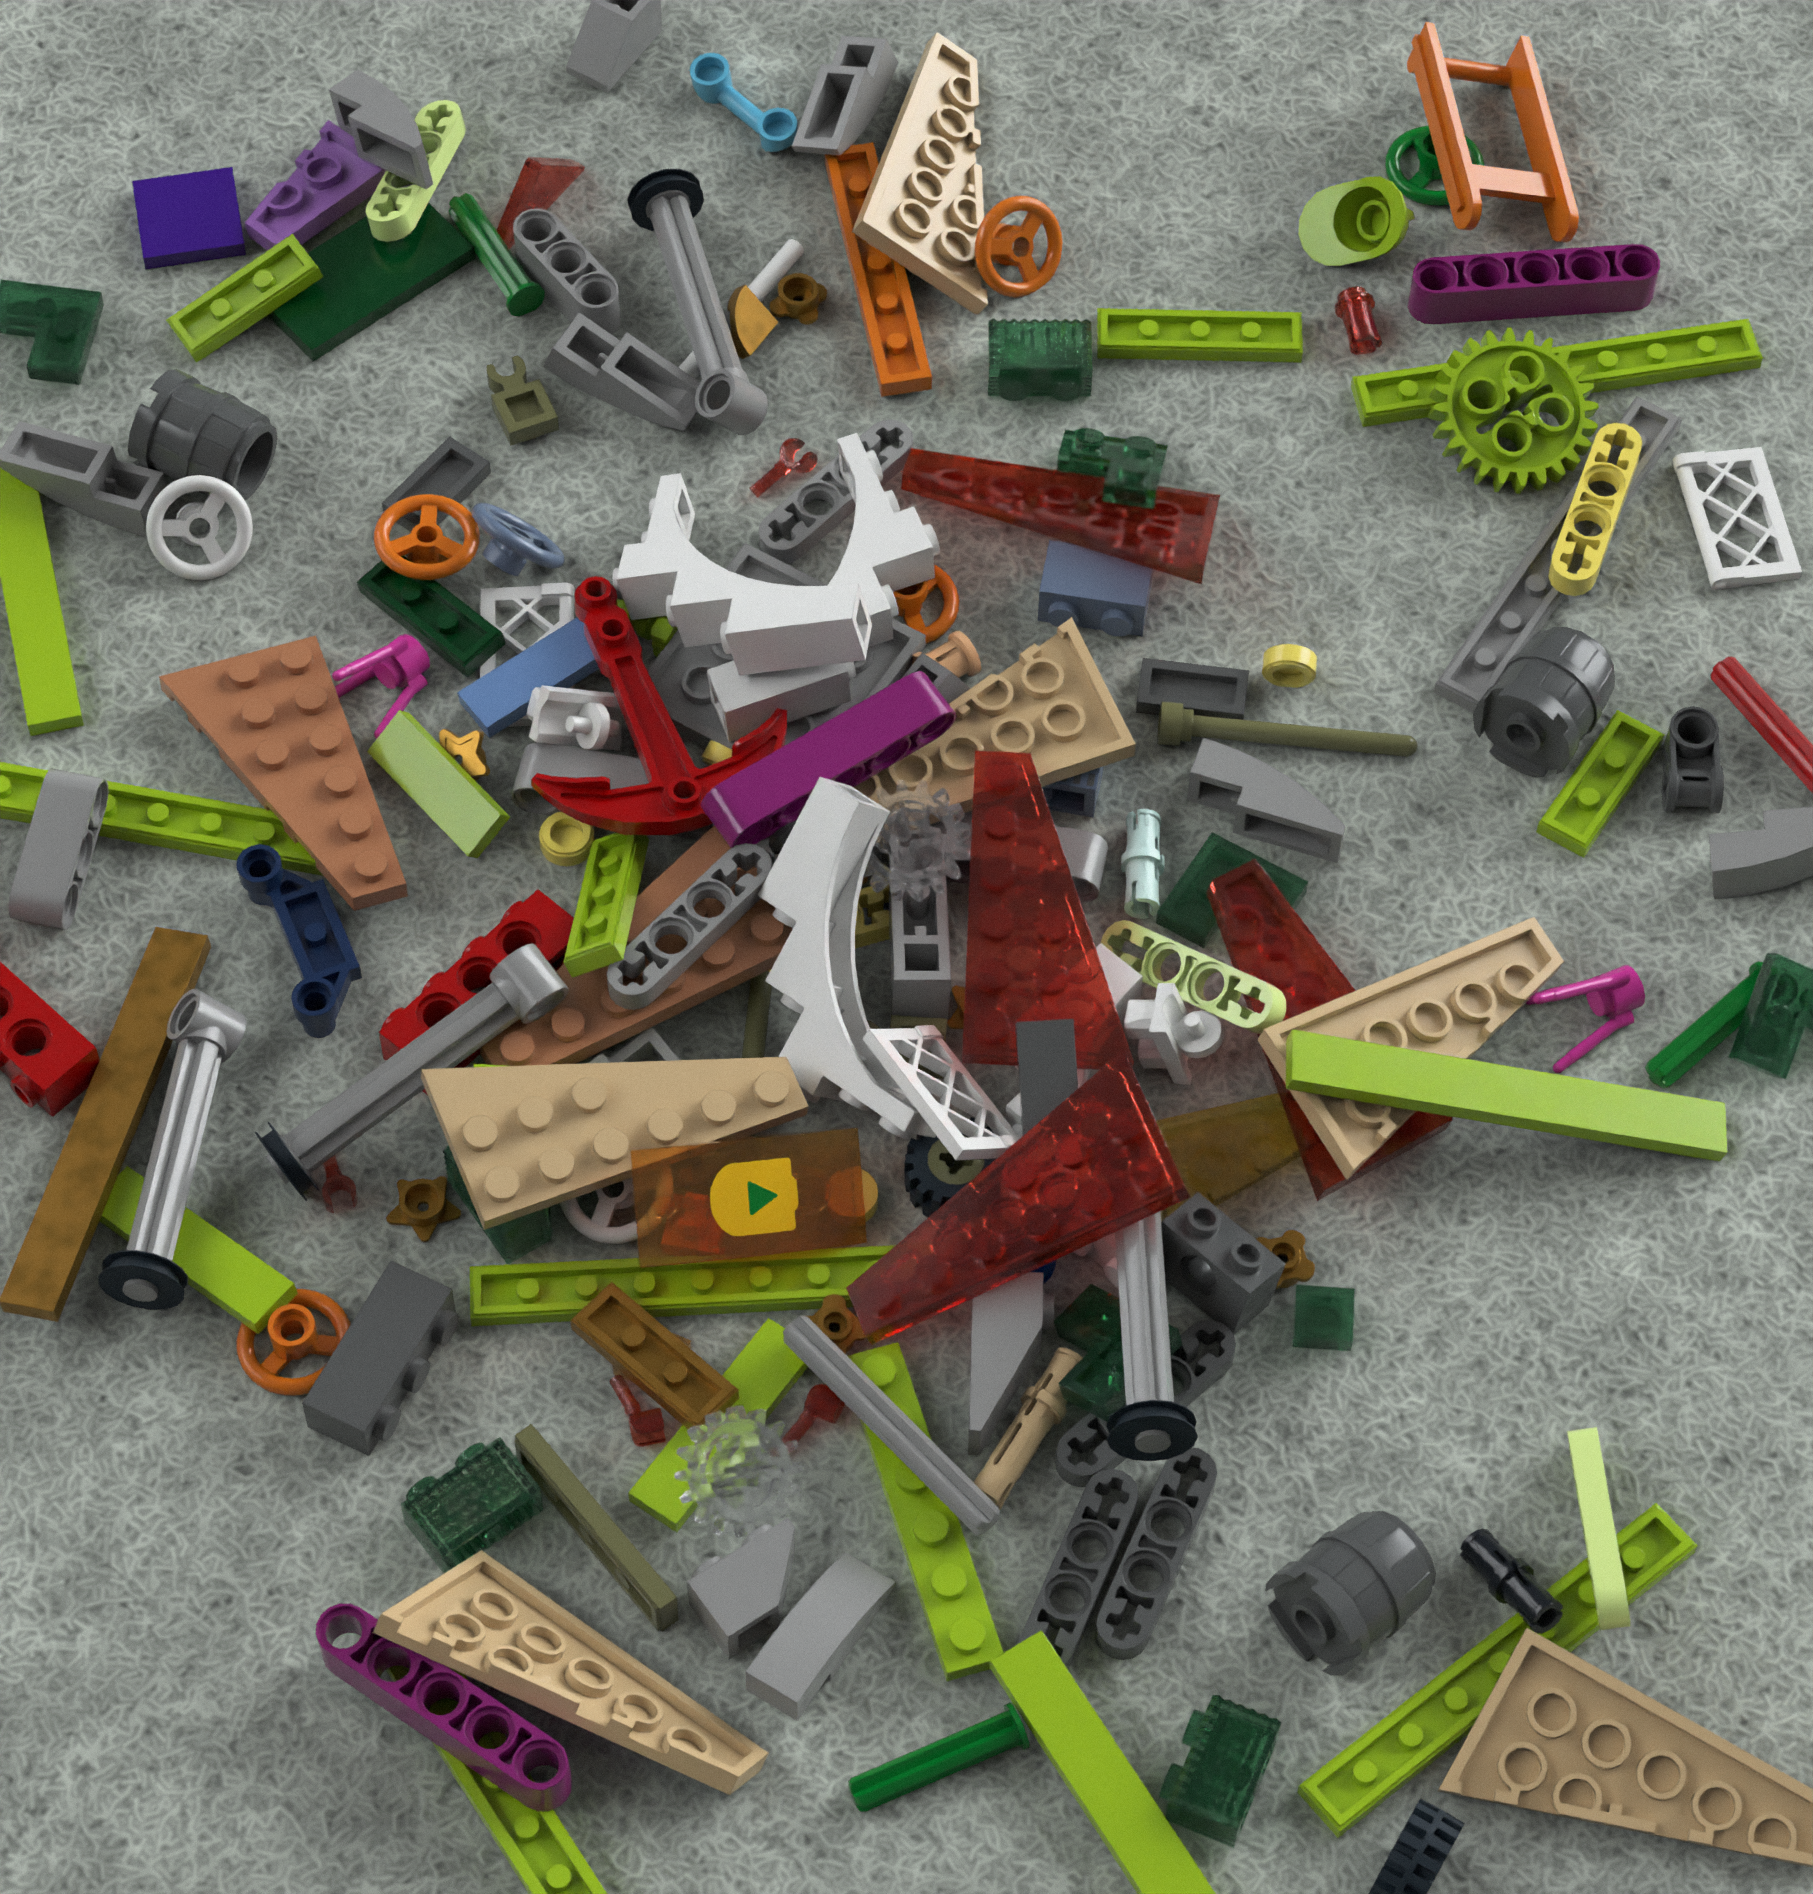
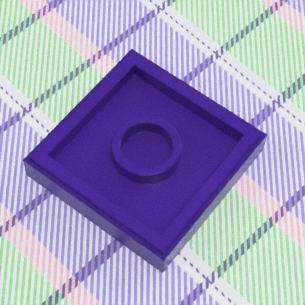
[132,167,246,270]

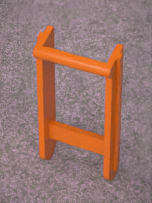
[1407,22,1579,243]

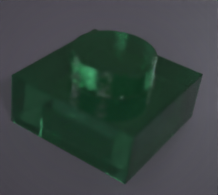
[1292,1284,1355,1351]

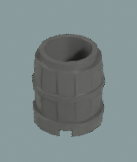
[128,369,278,502]
[1473,627,1615,777]
[1265,1511,1436,1676]

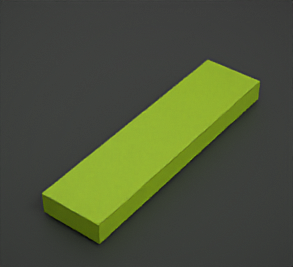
[1097,308,1303,363]
[563,833,649,978]
[99,1166,298,1334]
[628,1318,808,1533]

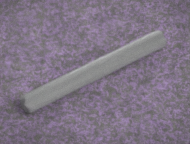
[783,1315,1000,1535]

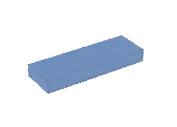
[457,618,599,738]

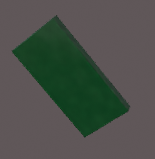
[267,203,476,362]

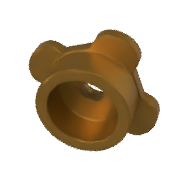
[770,273,827,325]
[1256,1230,1315,1289]
[807,1294,869,1355]

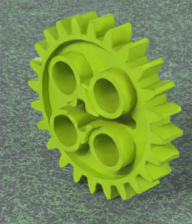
[1428,328,1599,494]

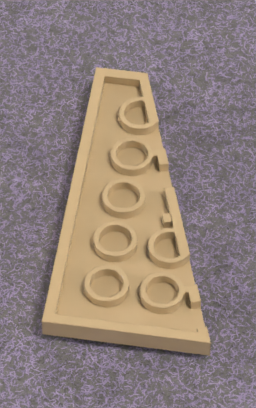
[852,32,988,314]
[853,617,1136,843]
[1258,917,1564,1180]
[421,1057,809,1230]
[373,1550,769,1795]
[1438,1628,1813,1868]

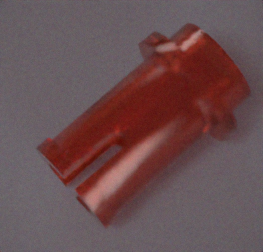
[1334,286,1382,355]

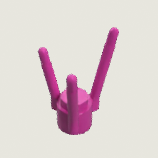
[332,634,430,739]
[1526,965,1645,1073]

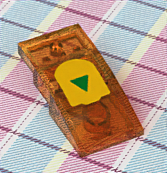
[630,1127,867,1268]

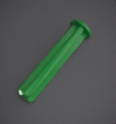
[449,193,545,317]
[1645,961,1786,1089]
[848,1702,1030,1812]

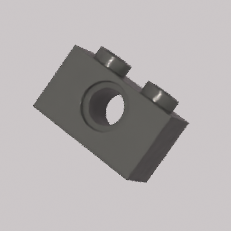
[1161,1193,1286,1334]

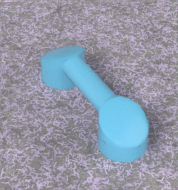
[690,53,798,152]

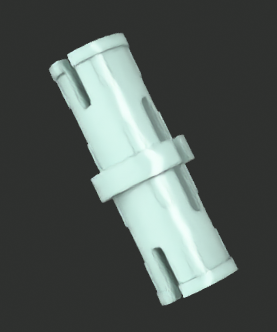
[1121,809,1165,919]

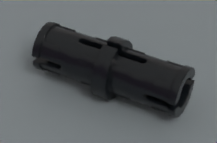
[1460,1529,1563,1634]

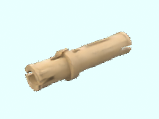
[974,1347,1090,1511]

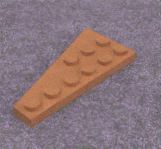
[159,636,408,911]
[480,826,793,1066]

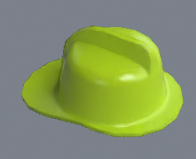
[1298,176,1415,266]

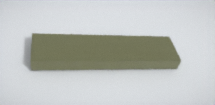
[514,1424,679,1632]

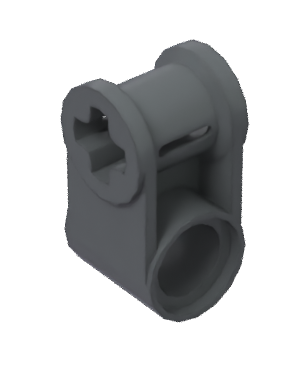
[1661,706,1724,813]

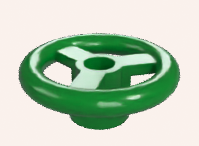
[1385,126,1485,206]

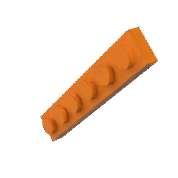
[824,142,932,397]

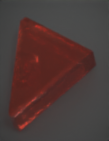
[497,157,585,249]

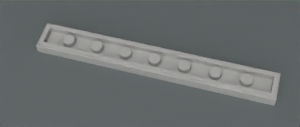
[1434,396,1682,713]

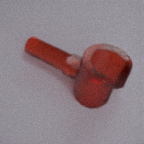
[749,438,818,498]
[322,1155,358,1213]
[609,1375,666,1447]
[775,1384,845,1456]

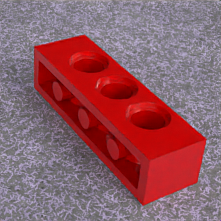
[379,889,574,1096]
[0,962,99,1117]

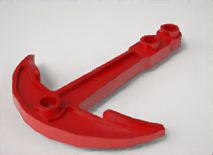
[531,576,787,835]

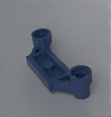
[236,844,362,1038]

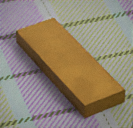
[570,1282,739,1438]

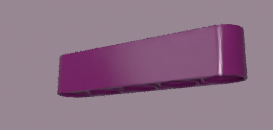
[1408,244,1660,324]
[700,671,957,848]
[315,1603,572,1811]

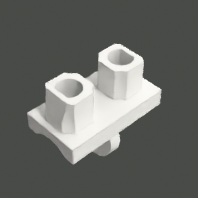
[526,685,624,751]
[1124,983,1224,1085]

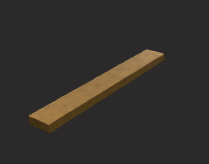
[0,927,211,1322]

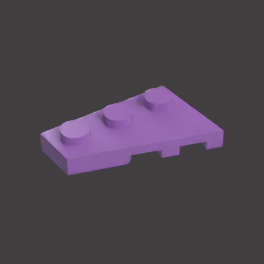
[245,120,386,251]

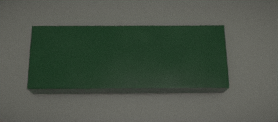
[357,556,506,678]

